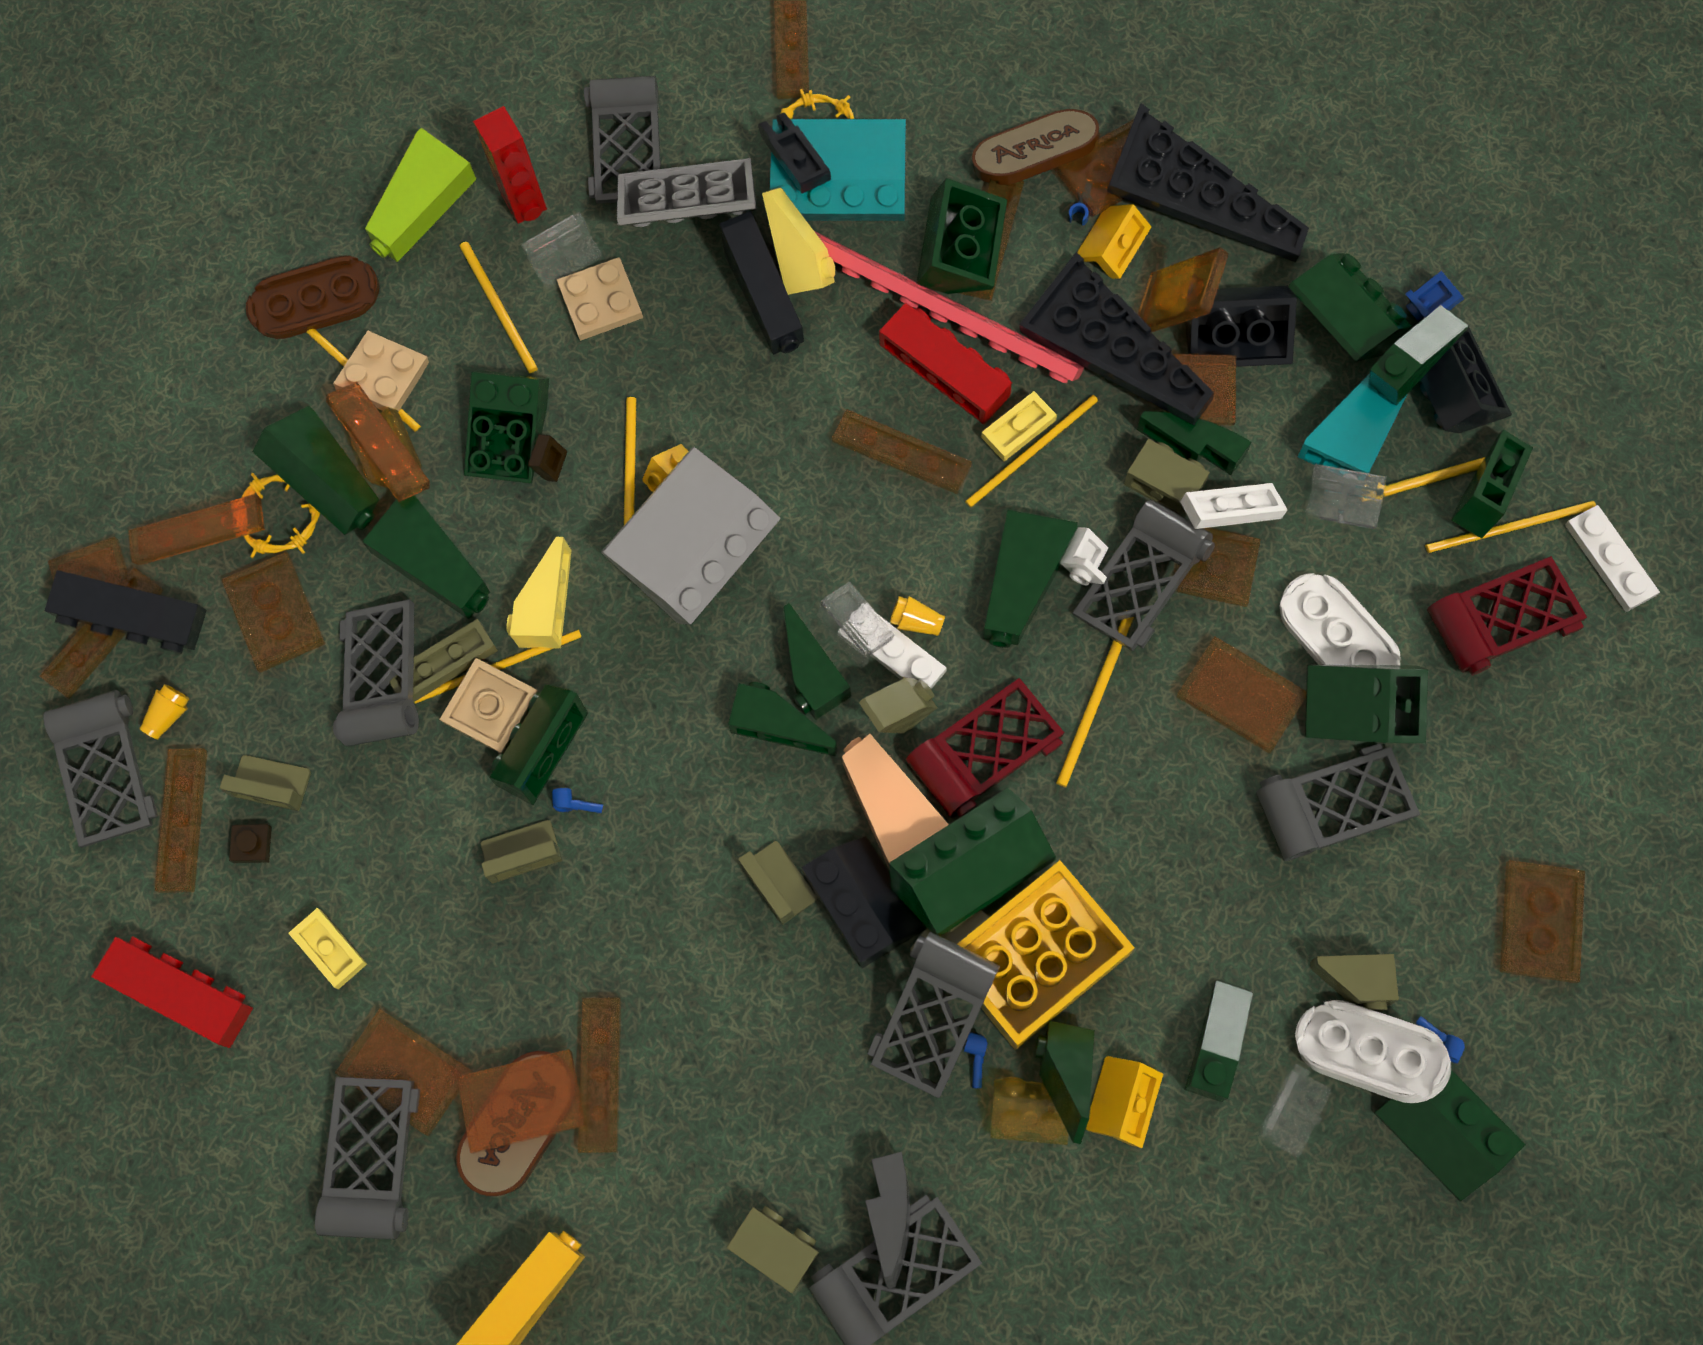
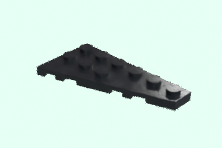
[1106,103,1309,262]
[1019,252,1214,425]

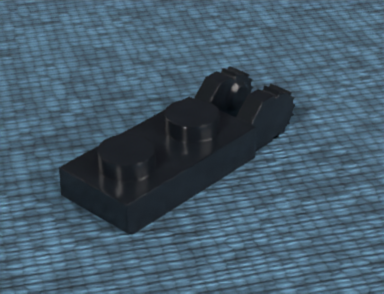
[758,113,831,194]

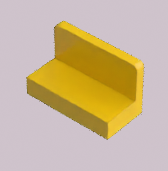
[1077,204,1152,279]
[1086,1056,1163,1148]

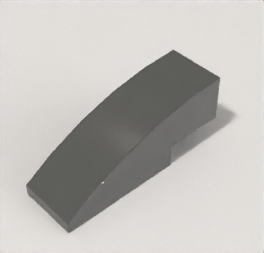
[865,1152,911,1289]

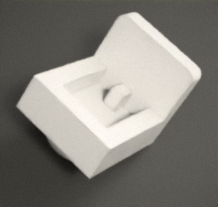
[1060,527,1108,585]

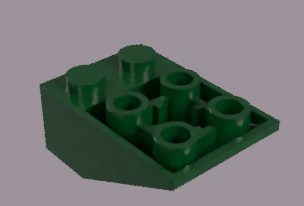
[464,371,549,483]
[1305,665,1428,743]

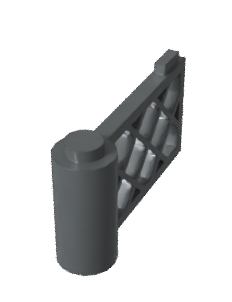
[584,75,661,204]
[1073,500,1215,651]
[333,600,419,746]
[44,690,158,848]
[1256,743,1420,861]
[867,932,1000,1098]
[315,1077,420,1240]
[808,1195,982,1345]

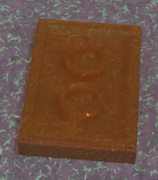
[1054,119,1134,217]
[1138,247,1229,333]
[222,551,326,673]
[1176,636,1306,754]
[1500,860,1585,984]
[335,1009,473,1136]
[457,1049,586,1154]

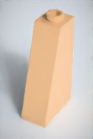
[842,734,949,870]

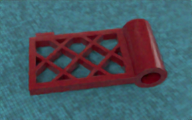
[1427,556,1587,676]
[906,678,1064,818]

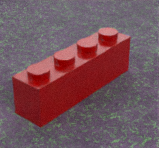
[473,106,547,224]
[879,303,1012,425]
[91,936,253,1048]

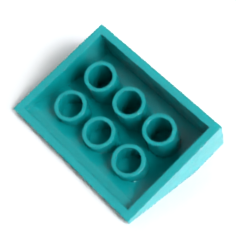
[770,119,906,221]

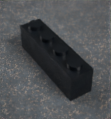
[44,570,207,654]

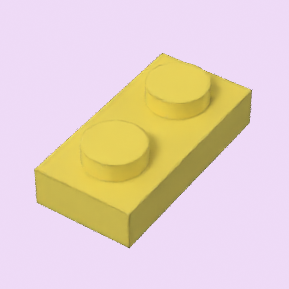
[981,391,1057,462]
[289,908,367,990]

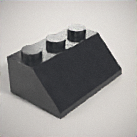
[1185,285,1297,369]
[1420,327,1512,433]
[802,836,925,969]

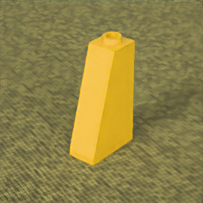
[456,1231,585,1345]

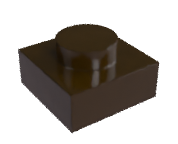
[528,434,568,482]
[229,824,272,863]

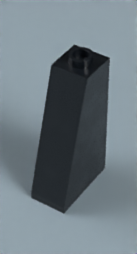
[719,211,804,355]

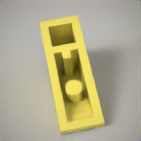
[762,188,835,295]
[507,537,571,648]

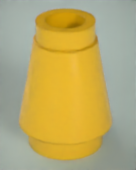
[890,596,945,636]
[139,684,190,740]

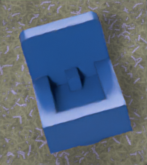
[1405,270,1464,322]

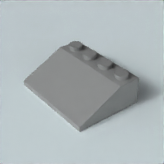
[617,158,757,227]
[601,447,781,625]

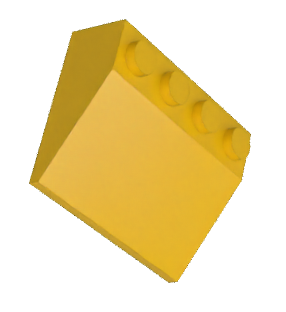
[957,860,1135,1050]

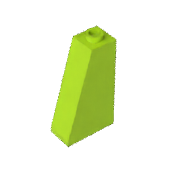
[365,128,476,262]

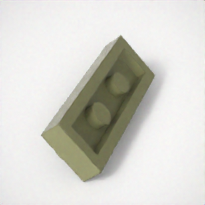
[389,619,498,702]

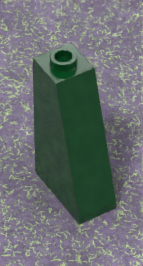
[252,406,379,535]
[362,488,490,619]
[983,510,1078,648]

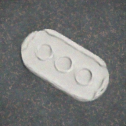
[1279,573,1401,665]
[1295,1000,1451,1103]

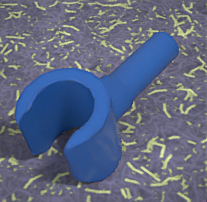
[1069,184,1093,226]
[552,788,603,814]
[1415,1016,1465,1063]
[964,1032,987,1088]

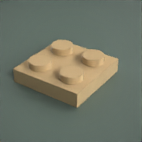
[557,257,643,341]
[333,331,429,417]
[439,658,539,754]

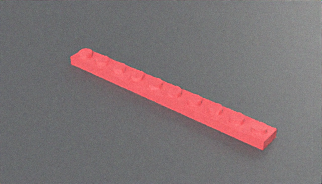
[814,231,1085,383]

